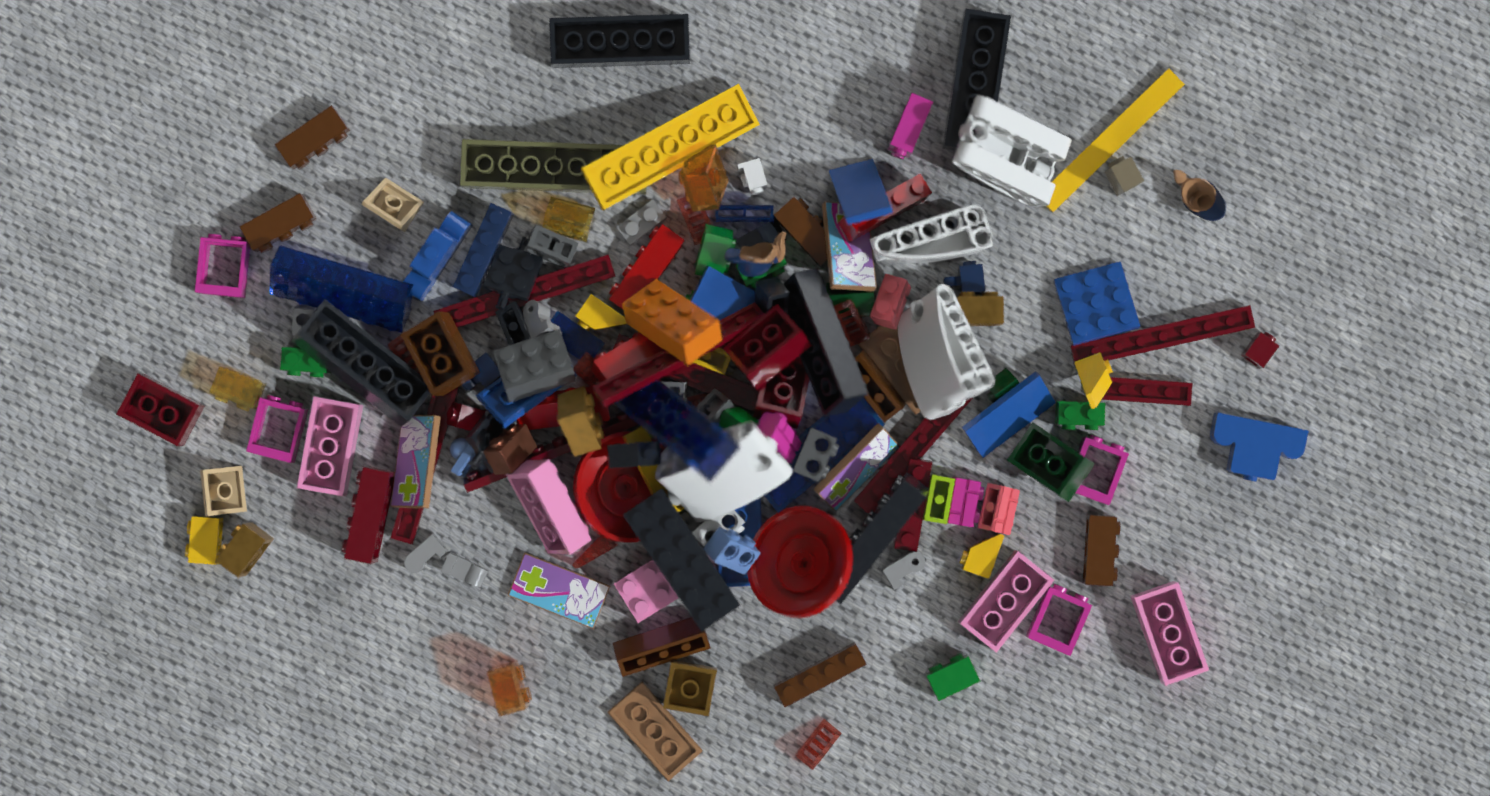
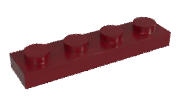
[1101,377,1193,406]
[894,457,933,552]

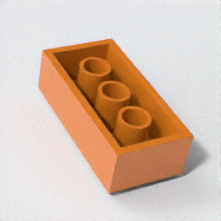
[622,279,722,365]

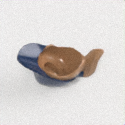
[1173,170,1226,221]
[724,232,786,277]

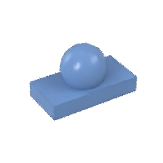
[450,438,475,477]

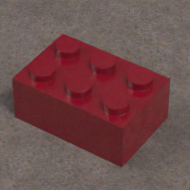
[723,304,811,390]
[753,355,809,429]
[116,373,205,447]

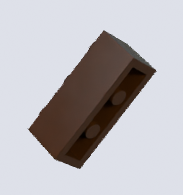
[274,105,351,170]
[239,193,317,254]
[773,197,827,267]
[854,350,906,423]
[1082,514,1121,586]

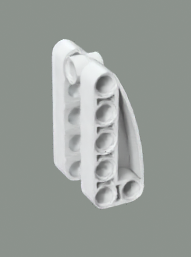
[952,96,1072,207]
[869,205,993,263]
[898,284,994,420]
[655,422,792,522]

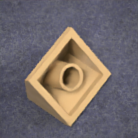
[362,177,424,232]
[200,466,247,516]

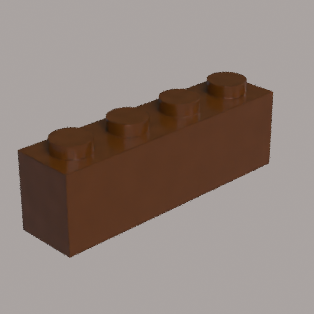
[612,617,711,677]
[774,642,867,708]

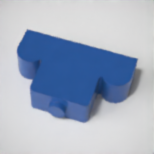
[401,211,473,302]
[1210,413,1309,482]

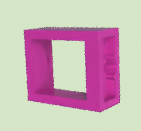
[888,93,933,160]
[195,234,251,298]
[246,395,309,463]
[1076,435,1129,506]
[1026,584,1092,656]

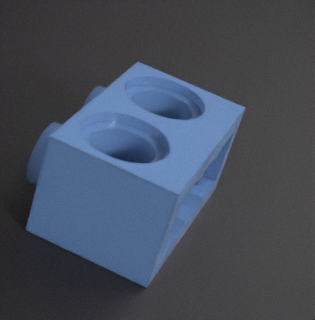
[703,527,761,575]

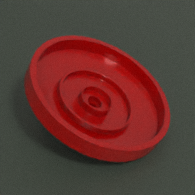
[573,431,667,543]
[747,506,853,618]

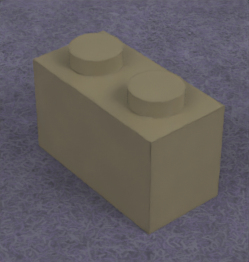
[1104,156,1144,196]

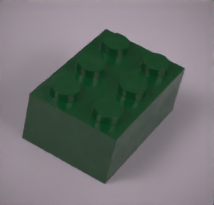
[1007,422,1095,502]

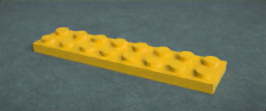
[580,84,760,210]

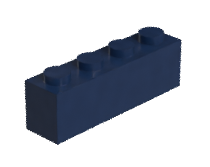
[453,203,514,297]

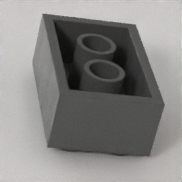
[493,330,576,402]

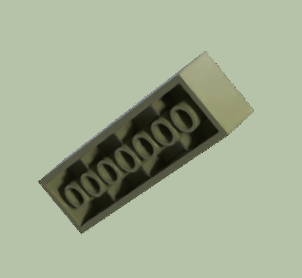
[460,139,647,195]

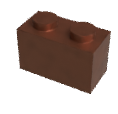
[483,423,537,474]

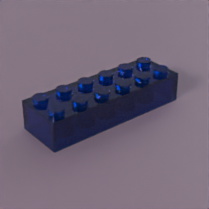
[269,245,413,333]
[614,379,741,483]
[764,398,885,513]

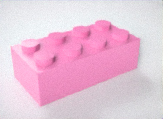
[297,397,363,496]
[506,460,592,555]
[614,536,697,623]
[958,550,1054,653]
[1130,581,1209,686]

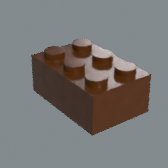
[401,311,480,396]

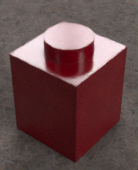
[1241,332,1279,369]
[446,402,486,431]

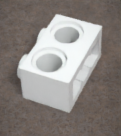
[692,510,745,547]

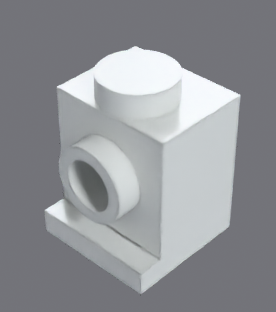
[737,158,767,195]

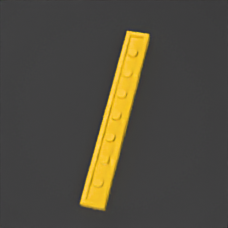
[1046,68,1185,213]

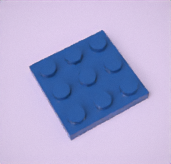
[1054,261,1140,346]

